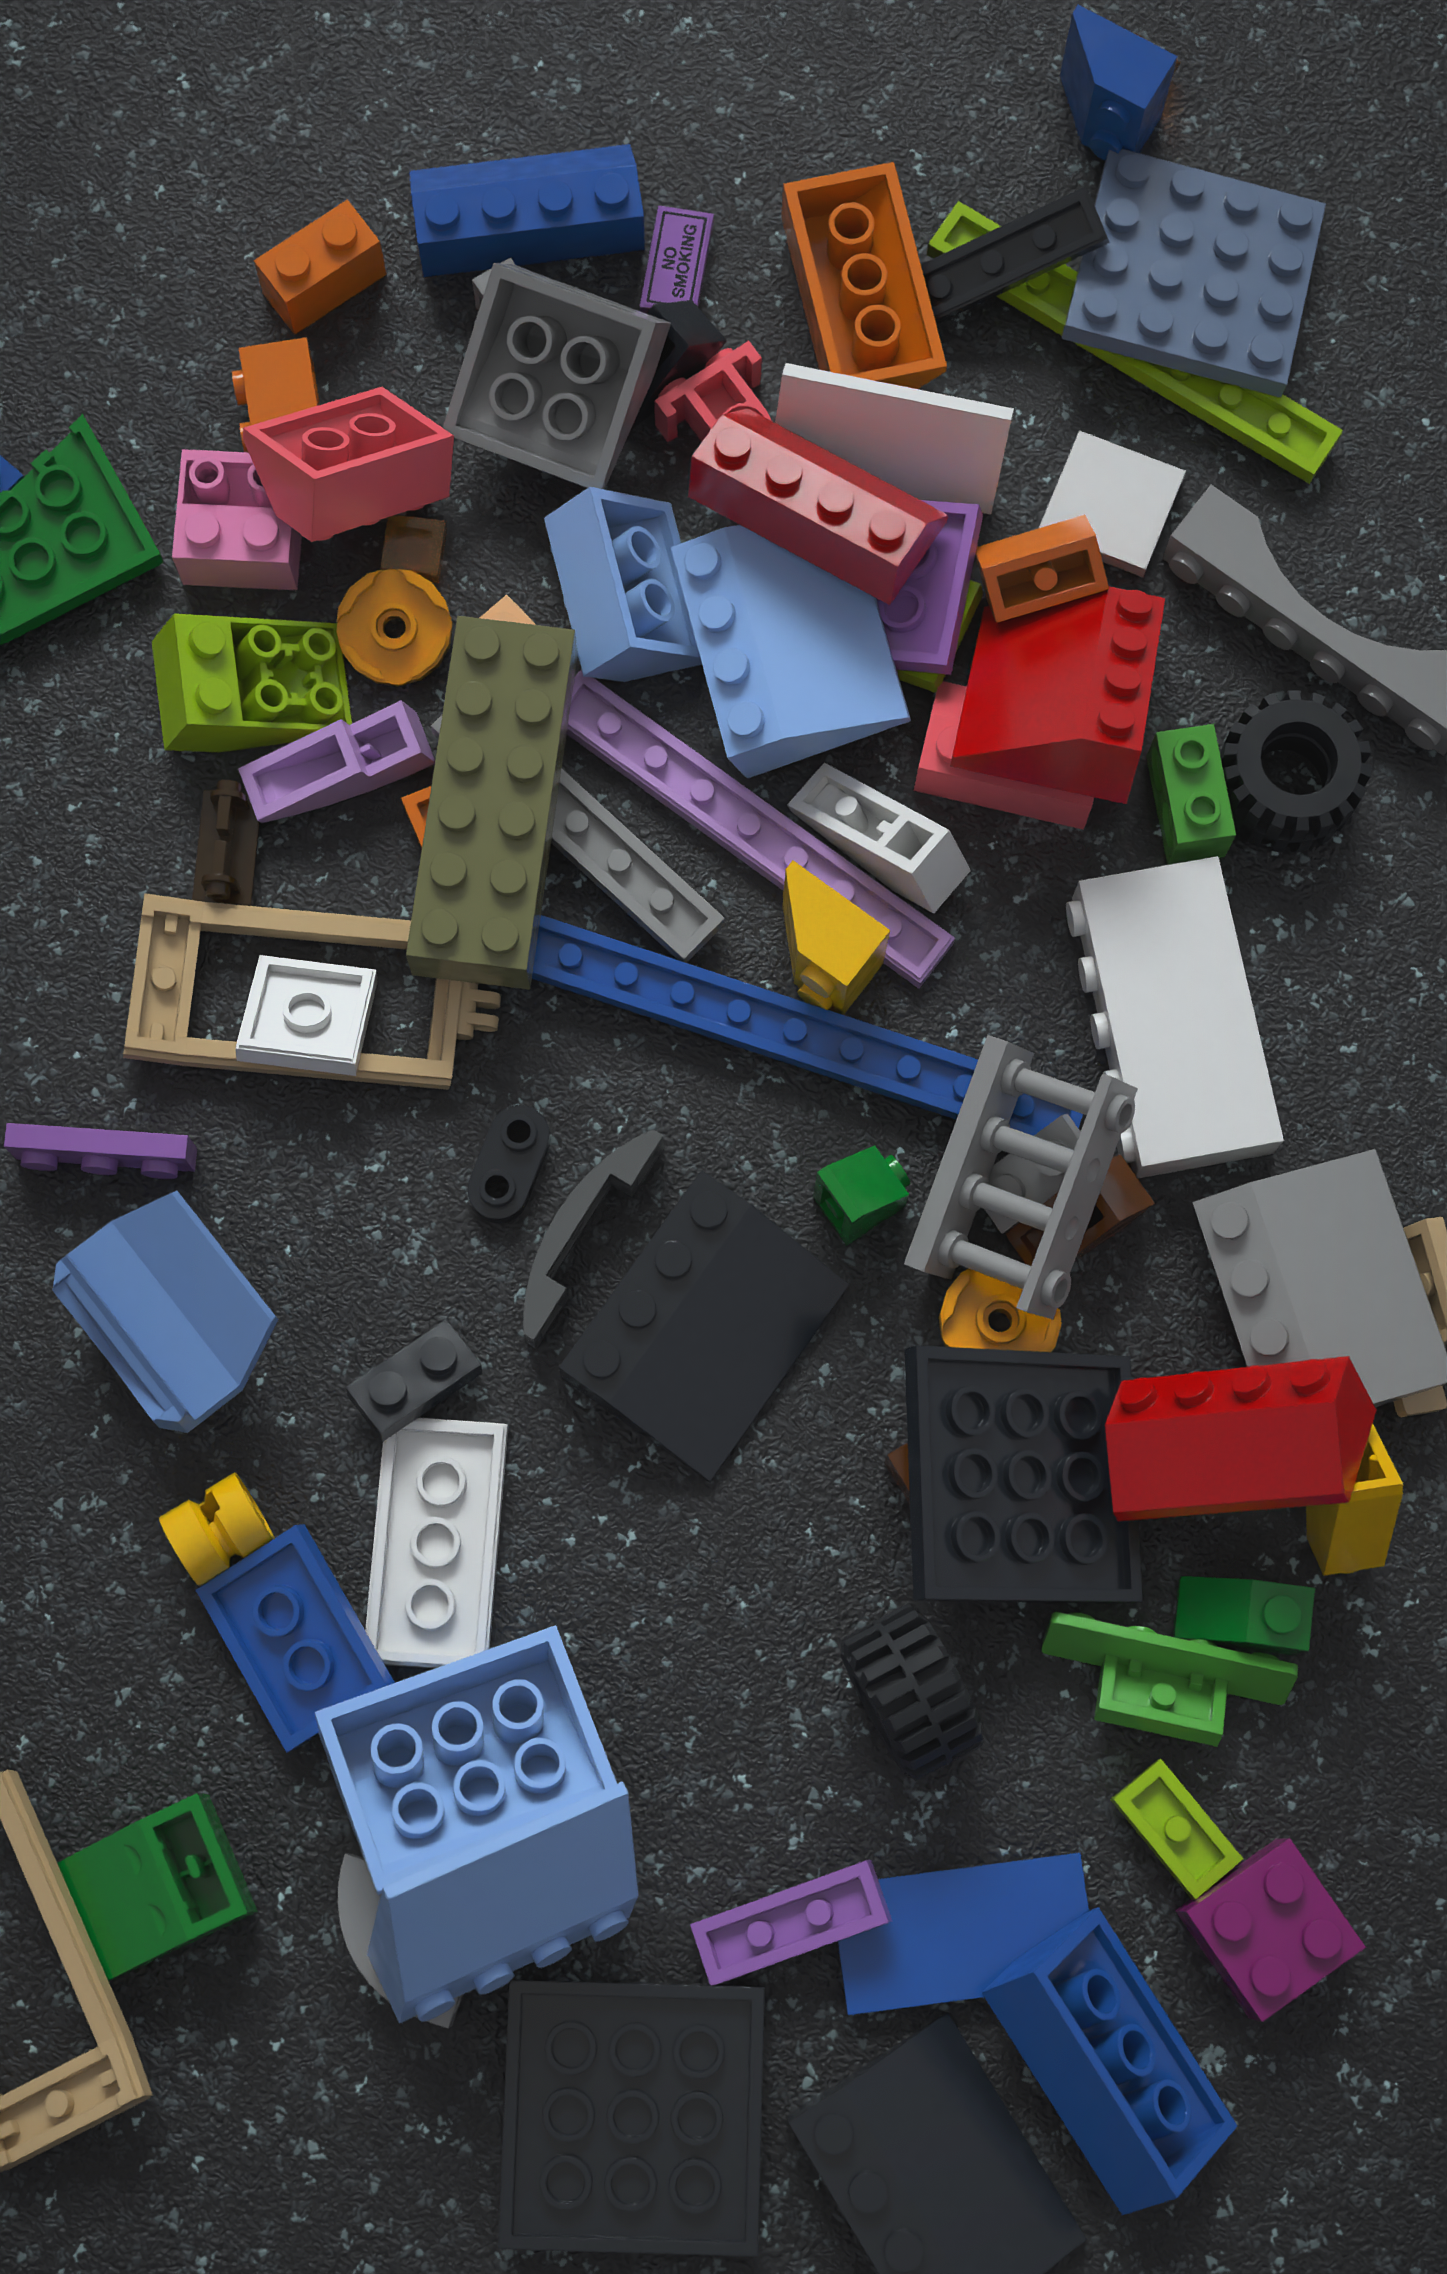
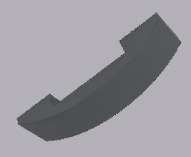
[523,1129,664,1349]

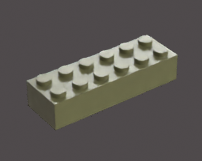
[406,616,577,990]

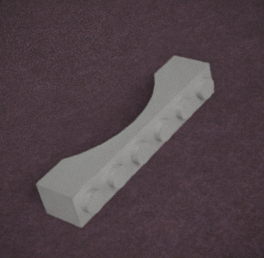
[1162,485,1447,756]

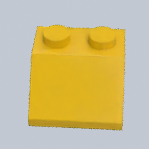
[782,860,890,1015]

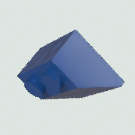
[1060,5,1178,161]

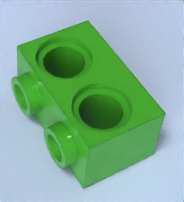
[1146,724,1236,865]

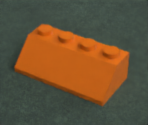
[782,162,947,389]

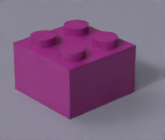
[1175,1838,1366,2022]

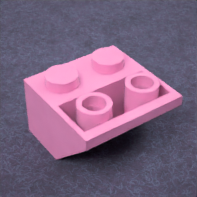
[172,449,302,590]

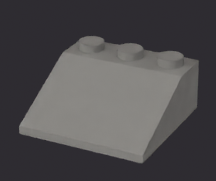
[443,263,671,490]

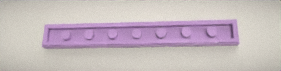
[567,669,955,988]

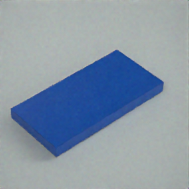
[837,1853,1089,2015]

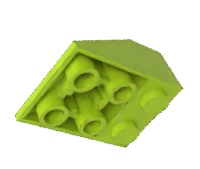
[152,614,352,752]

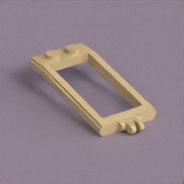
[123,894,501,1090]
[0,1769,153,2172]

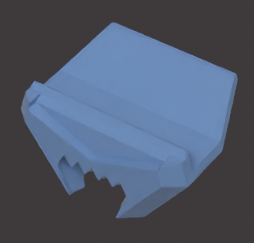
[53,1190,279,1433]

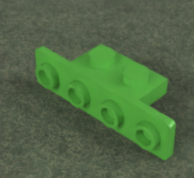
[1041,1612,1298,1747]

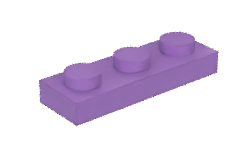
[4,1123,197,1179]
[690,1860,892,1986]

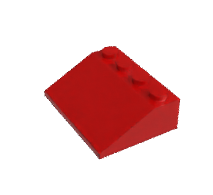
[950,586,1165,804]

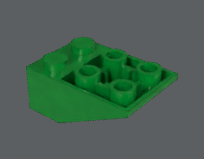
[57,1793,258,1981]

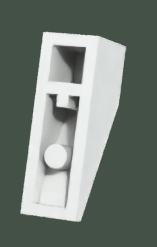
[787,763,971,913]

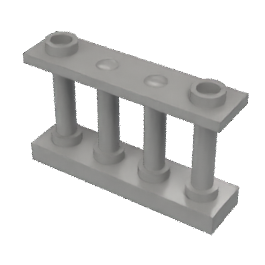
[904,1035,1138,1319]

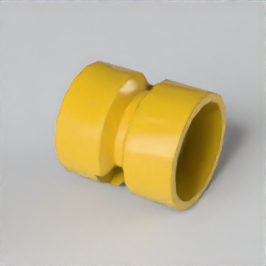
[159,1472,275,1586]

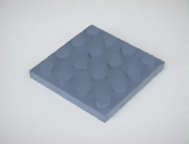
[1061,149,1326,398]

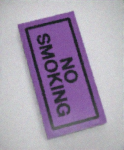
[640,205,714,314]

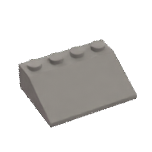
[1192,1149,1447,1407]

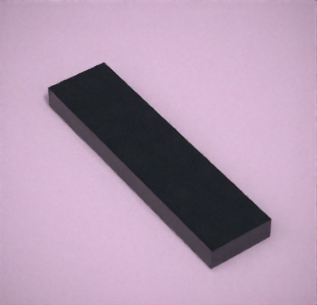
[921,186,1110,324]

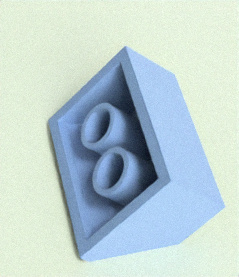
[544,487,702,682]

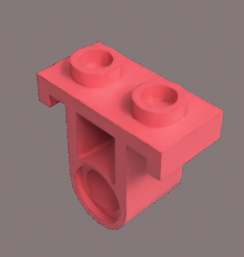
[655,341,772,442]

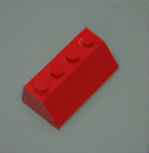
[688,409,948,605]
[1105,1356,1376,1521]

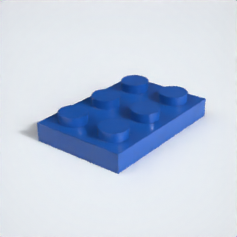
[196,1524,395,1753]

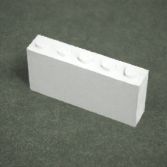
[1066,856,1284,1178]

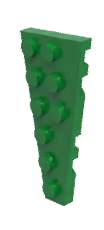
[0,414,164,646]

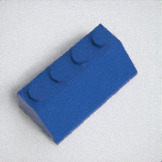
[410,144,645,277]
[982,1907,1237,2215]

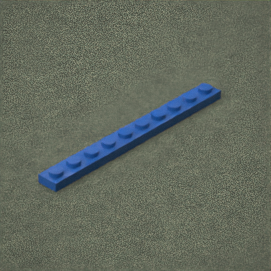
[532,915,1083,1136]

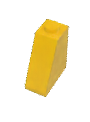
[1306,1424,1403,1576]

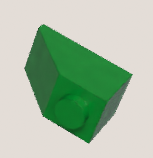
[813,1145,911,1246]
[1173,1576,1315,1655]

